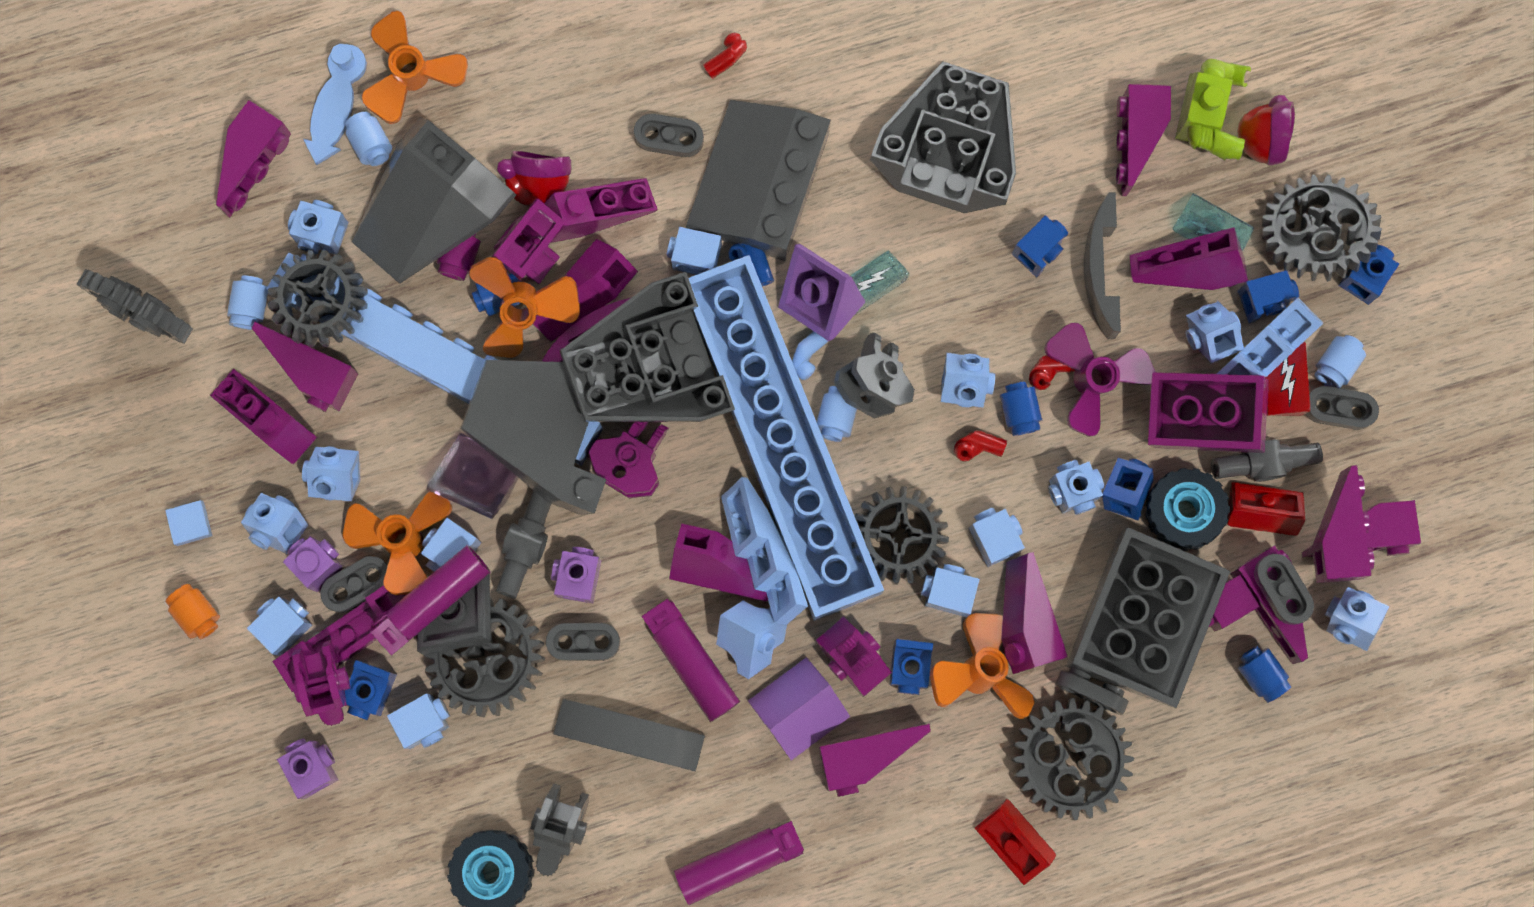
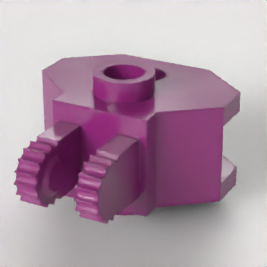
[589,422,669,499]
[815,616,892,697]
[292,640,350,726]

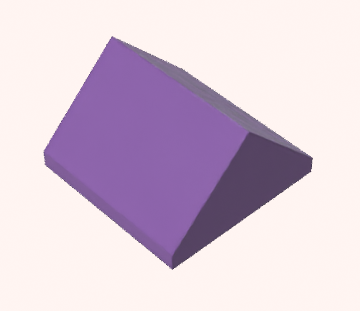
[778,244,865,341]
[748,657,850,760]

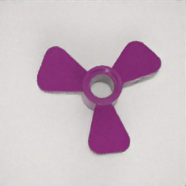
[1044,323,1156,437]

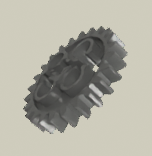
[1262,174,1382,282]
[77,269,194,344]
[424,598,545,718]
[1012,698,1134,820]

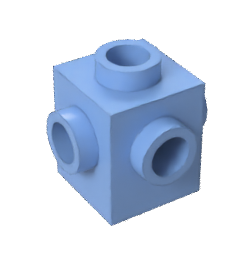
[288,200,349,255]
[1185,301,1244,363]
[941,353,995,408]
[302,446,360,501]
[1048,460,1104,515]
[241,493,308,555]
[1325,587,1389,651]

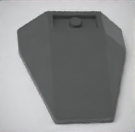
[870,61,1016,214]
[352,117,516,284]
[560,272,735,422]

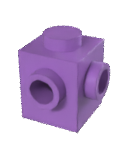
[283,536,344,592]
[551,547,601,604]
[277,738,339,799]

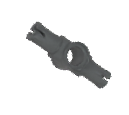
[1211,440,1323,482]
[496,490,551,599]

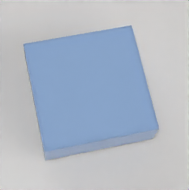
[165,500,212,546]

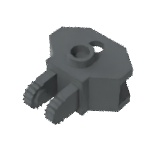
[834,332,915,419]
[530,784,589,877]

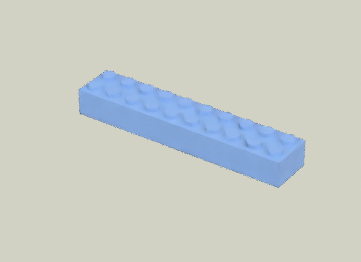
[688,255,884,621]

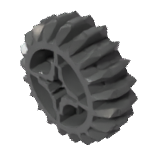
[267,250,368,348]
[851,486,949,585]

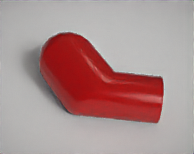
[703,32,747,79]
[1029,355,1076,390]
[954,430,1007,462]

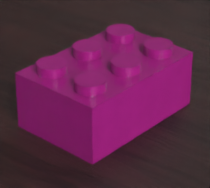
[1148,372,1269,453]

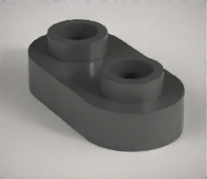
[634,114,704,157]
[1306,386,1379,430]
[1254,554,1314,625]
[320,556,388,613]
[546,623,621,661]
[1055,667,1129,715]

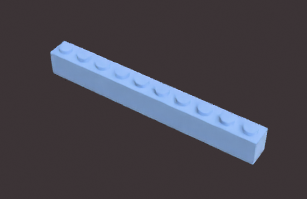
[266,252,603,466]

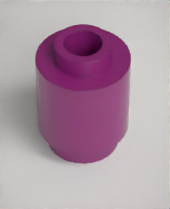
[437,234,481,281]

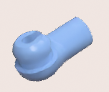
[792,331,829,380]

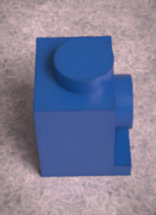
[1012,215,1068,278]
[1338,245,1399,305]
[1238,270,1299,323]
[1102,458,1154,521]
[890,639,933,695]
[345,660,397,720]

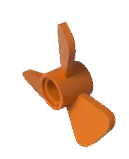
[362,11,468,124]
[469,257,580,358]
[343,490,452,595]
[930,613,1035,719]

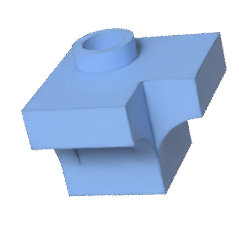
[716,600,787,679]

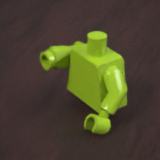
[1175,59,1251,161]

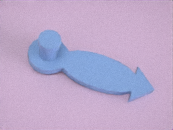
[303,44,367,165]

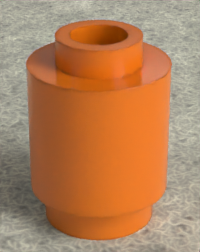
[165,584,220,640]

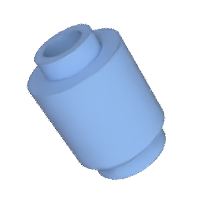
[345,112,392,166]
[227,275,268,330]
[1314,335,1366,388]
[817,386,857,442]

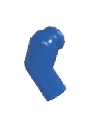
[728,243,774,287]

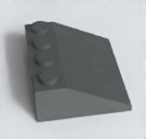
[686,100,831,261]
[1066,527,1230,708]

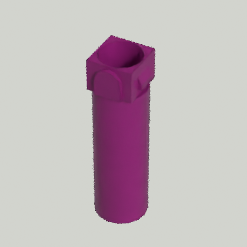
[370,545,491,656]
[642,599,740,723]
[674,821,804,905]

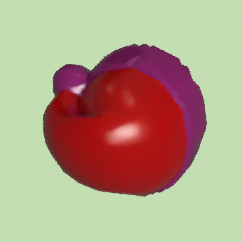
[1237,95,1295,166]
[497,151,572,206]

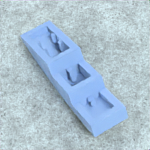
[1217,298,1323,377]
[721,477,808,626]

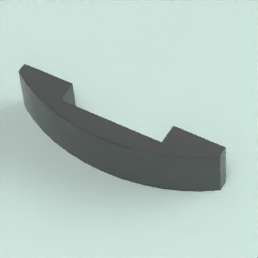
[1084,192,1121,339]
[553,699,705,772]

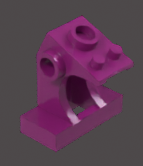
[491,199,566,284]

